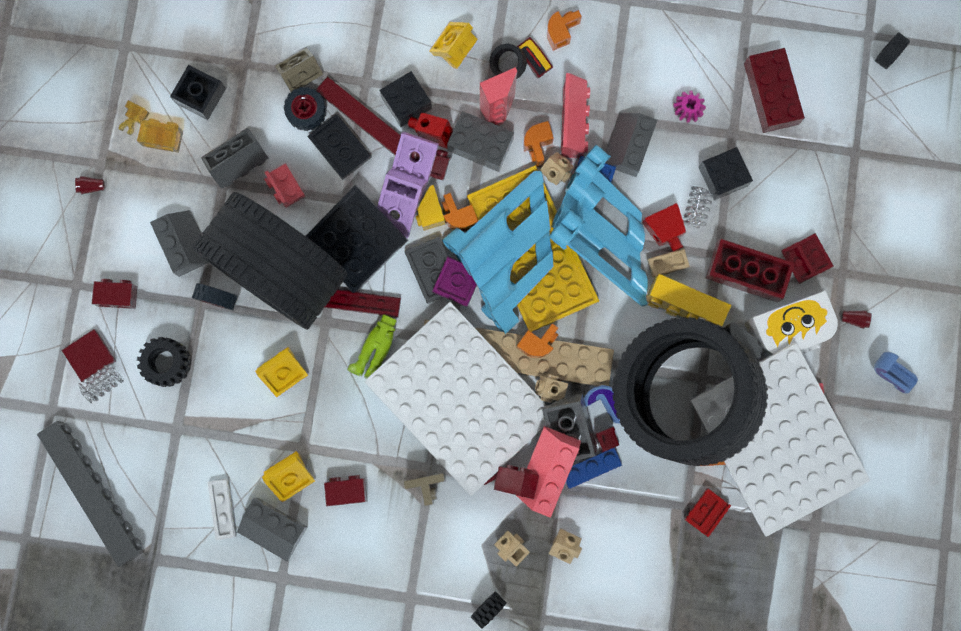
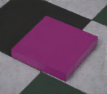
[432,257,477,307]

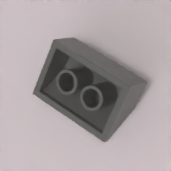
[605,113,658,177]
[201,128,269,189]
[150,210,209,277]
[542,394,597,460]
[237,498,308,562]

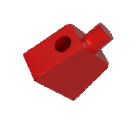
[408,113,453,149]
[642,203,686,252]

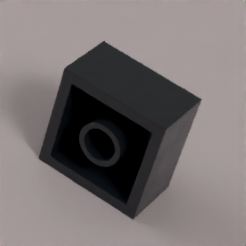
[170,64,226,120]
[379,71,432,128]
[698,147,753,201]

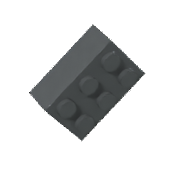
[447,111,514,172]

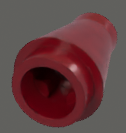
[75,176,105,195]
[841,310,872,329]

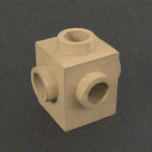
[540,152,574,185]
[535,374,568,403]
[549,528,582,564]
[494,531,530,567]

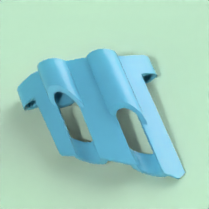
[549,145,648,306]
[442,171,554,334]

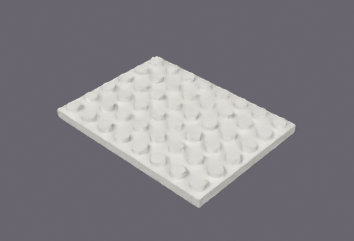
[364,302,547,496]
[690,342,871,537]

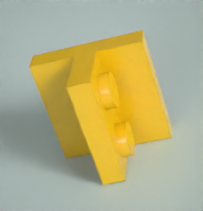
[429,22,478,69]
[255,347,308,398]
[262,451,315,502]

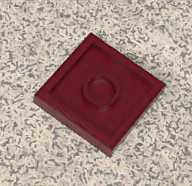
[61,329,116,383]

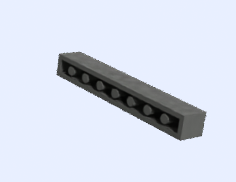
[37,421,144,567]

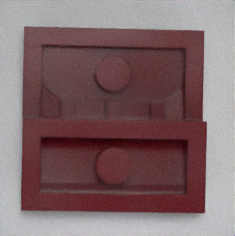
[781,233,834,284]

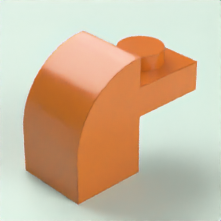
[547,10,582,51]
[523,121,554,167]
[442,193,478,231]
[516,324,559,358]

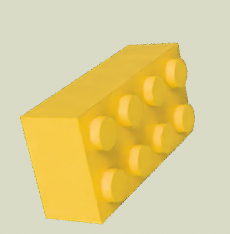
[646,274,731,327]

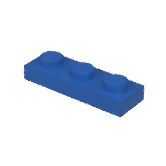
[566,448,622,489]

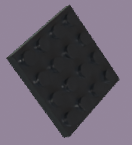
[306,185,408,293]

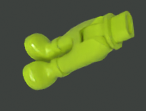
[347,315,397,379]

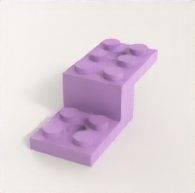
[377,131,439,239]

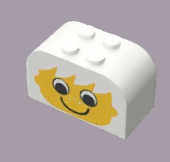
[744,291,838,358]

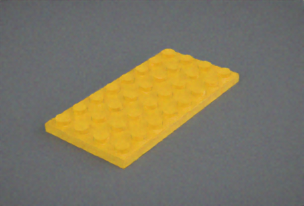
[467,165,599,332]

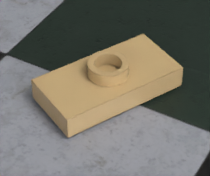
[647,249,690,278]

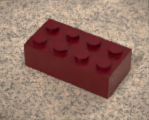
[744,48,805,133]
[705,239,795,303]

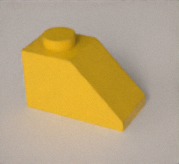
[415,185,445,231]

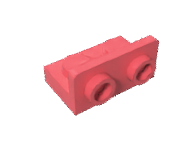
[264,163,305,208]

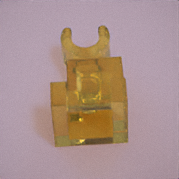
[119,100,149,136]

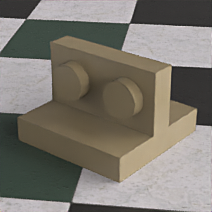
[275,47,323,92]
[404,473,446,506]

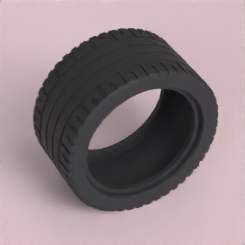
[192,192,347,330]
[612,317,768,466]

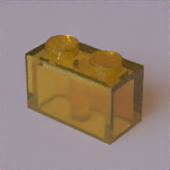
[137,118,183,153]

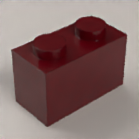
[92,279,138,309]
[493,464,539,499]
[324,475,367,506]

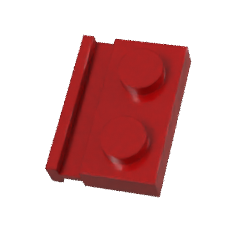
[684,488,731,537]

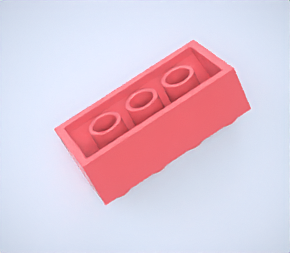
[480,67,517,126]
[561,73,590,158]
[516,426,581,518]

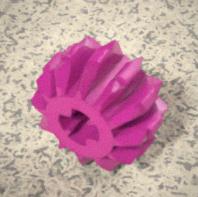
[673,90,706,123]

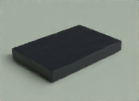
[307,114,372,180]

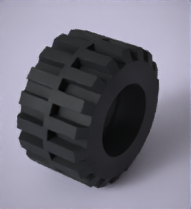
[137,337,191,387]

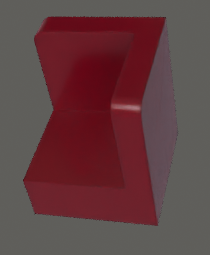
[594,427,620,452]

